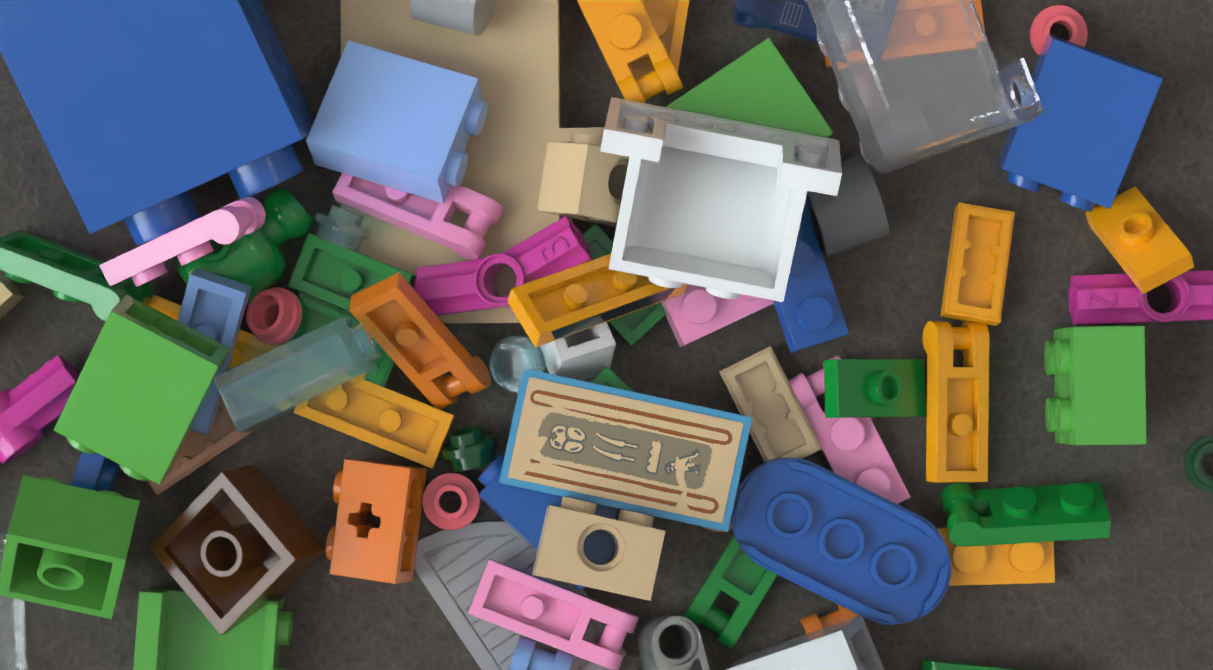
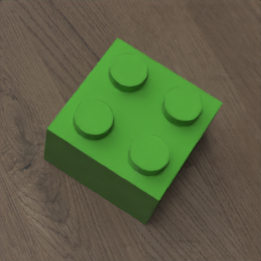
[1044,326,1146,445]
[0,475,140,619]

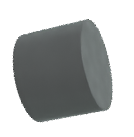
[806,154,889,257]

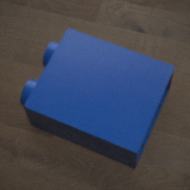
[0,0,315,245]

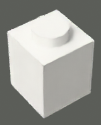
[538,322,616,381]

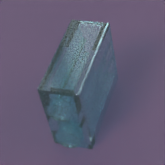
[213,317,382,432]

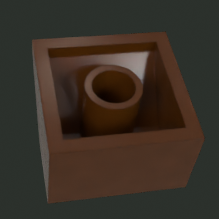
[149,464,326,635]

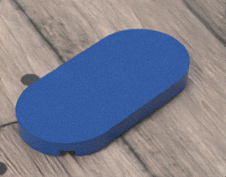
[731,458,951,625]

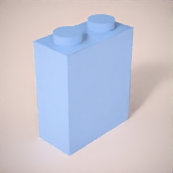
[306,40,488,204]

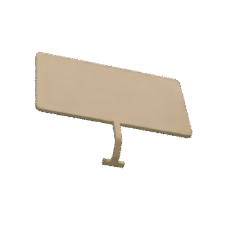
[340,0,604,324]

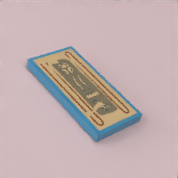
[499,368,752,532]

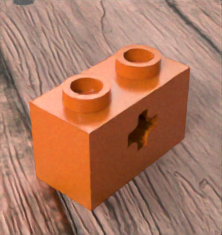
[326,459,427,584]

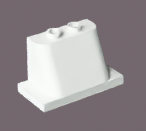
[600,97,842,302]

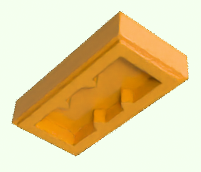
[1085,186,1194,294]
[940,202,1015,326]

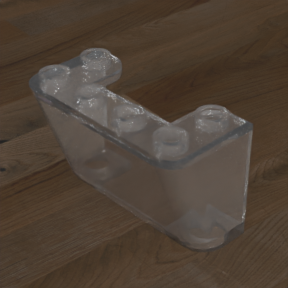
[804,0,1044,174]

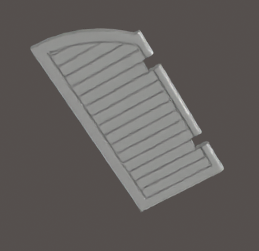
[414,521,638,670]

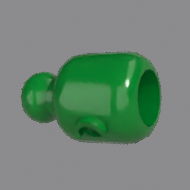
[173,187,313,308]

